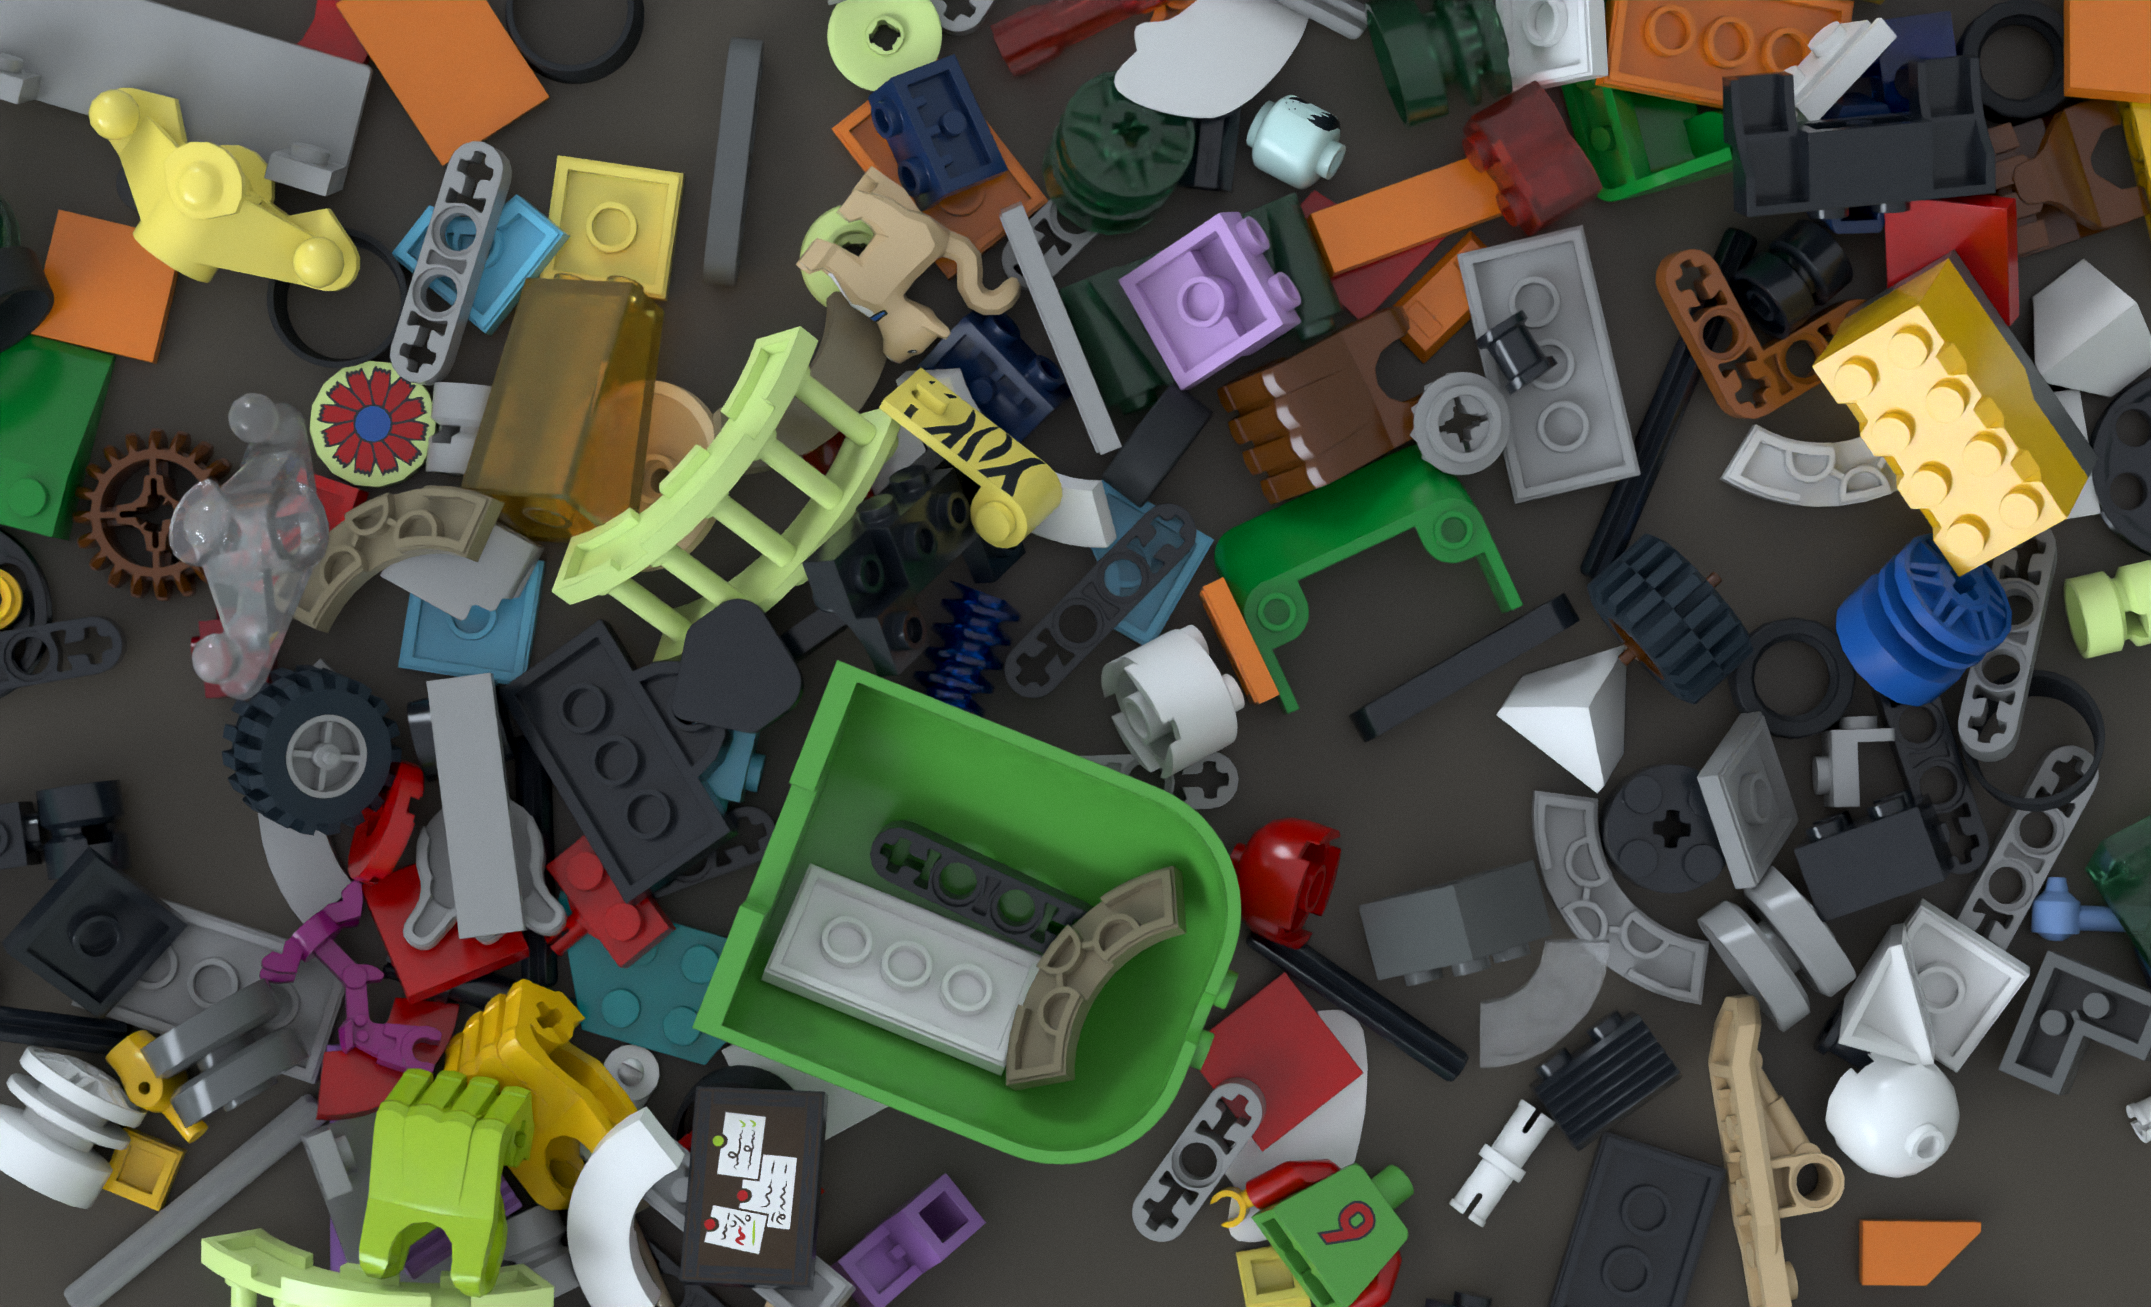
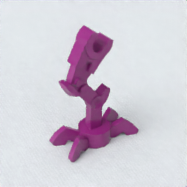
[259,880,442,1073]

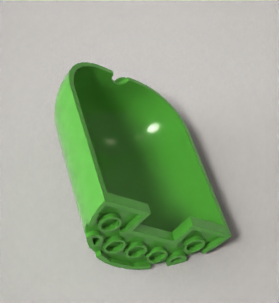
[692,660,1241,1165]

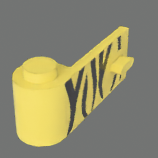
[879,368,1063,548]

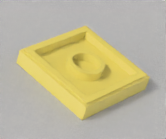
[539,155,685,301]

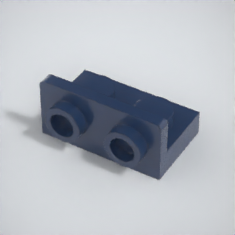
[868,54,1008,212]
[916,310,1072,444]

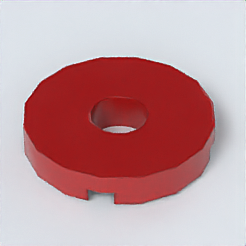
[348,759,424,886]

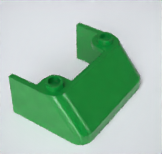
[1561,0,1733,202]
[1214,445,1523,715]

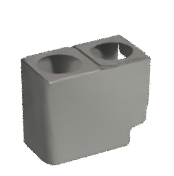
[380,521,545,621]

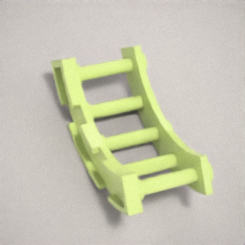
[552,326,901,663]
[201,1228,554,1307]

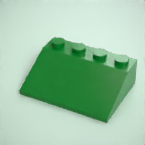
[0,334,116,541]

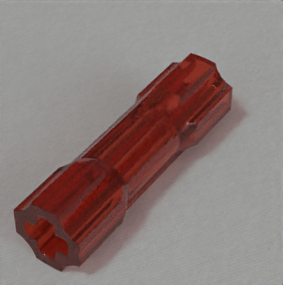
[990,0,1174,78]

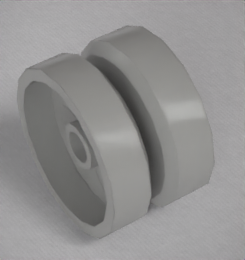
[1697,865,1857,1032]

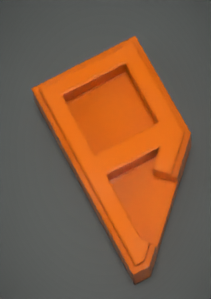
[1859,1219,1981,1286]

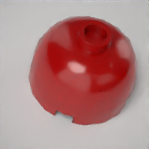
[1230,817,1341,950]

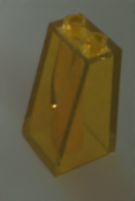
[461,273,664,543]

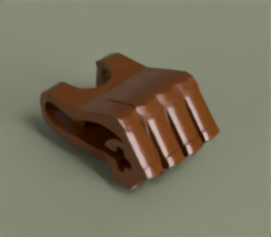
[1983,99,2151,259]
[1217,306,1423,505]

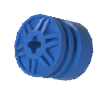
[1836,533,2012,707]

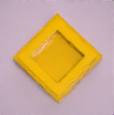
[102,1127,187,1211]

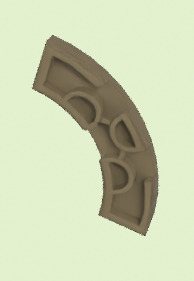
[713,292,887,476]
[268,485,505,633]
[1006,866,1187,1091]

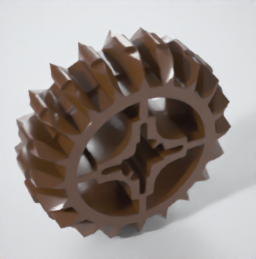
[72,428,248,601]

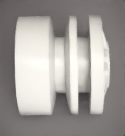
[0,1045,147,1209]

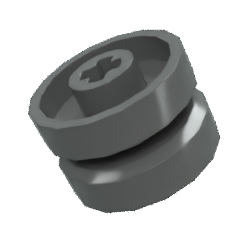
[140,978,312,1128]

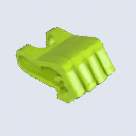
[359,1068,535,1298]

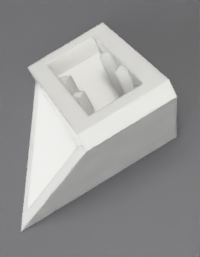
[2031,258,2151,398]
[1496,645,1627,794]
[1838,923,1936,1066]

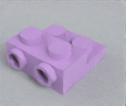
[1118,212,1302,391]

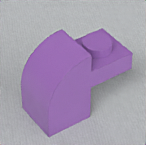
[830,1173,986,1307]

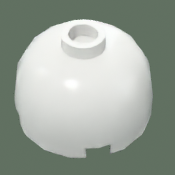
[1825,1053,1960,1178]

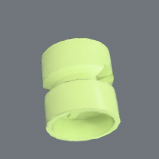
[2064,560,2151,659]

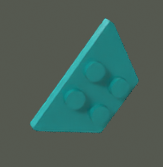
[558,890,728,1065]

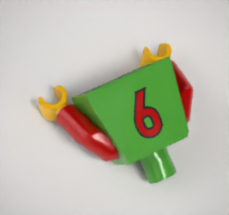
[1210,1159,1414,1307]

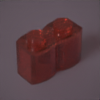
[1462,80,1603,237]

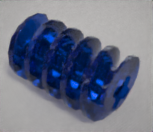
[912,580,1022,718]

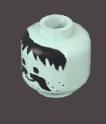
[1246,95,1346,190]

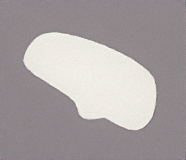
[1114,0,1309,118]
[1225,1010,1368,1242]

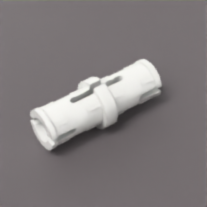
[1449,1099,1556,1228]

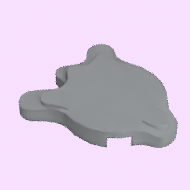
[403,799,567,950]

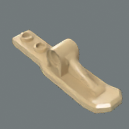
[1708,994,1845,1307]

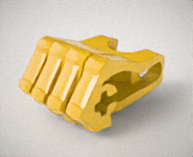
[444,979,638,1211]

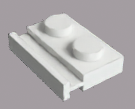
[1784,18,1897,122]

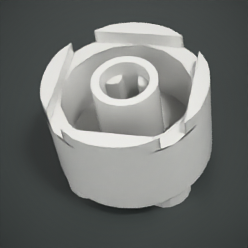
[1101,625,1245,778]

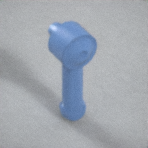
[2031,877,2151,941]

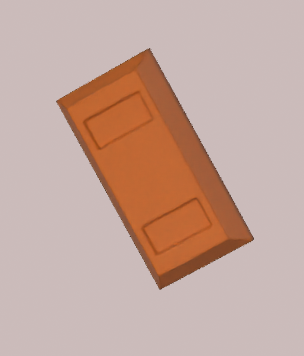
[1393,230,1487,364]

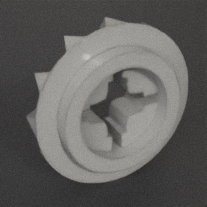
[1410,372,1510,475]

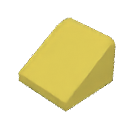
[1236,1246,1311,1307]

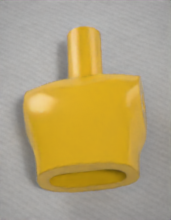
[105,1030,208,1144]

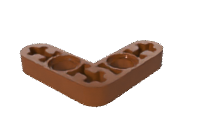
[1655,249,1867,419]

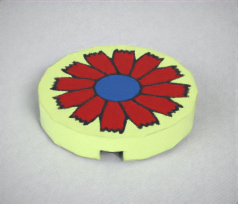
[310,361,439,488]

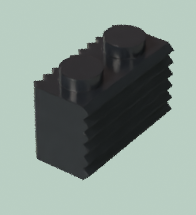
[1529,1010,1683,1152]

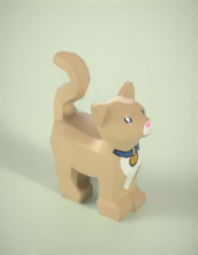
[796,166,1021,364]

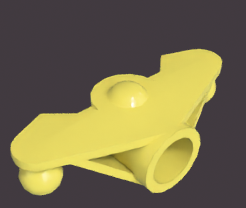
[88,88,360,291]

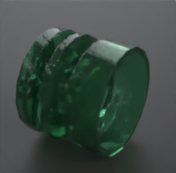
[1364,0,1513,130]
[1042,71,1196,235]

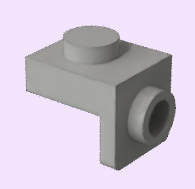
[1812,716,1895,807]

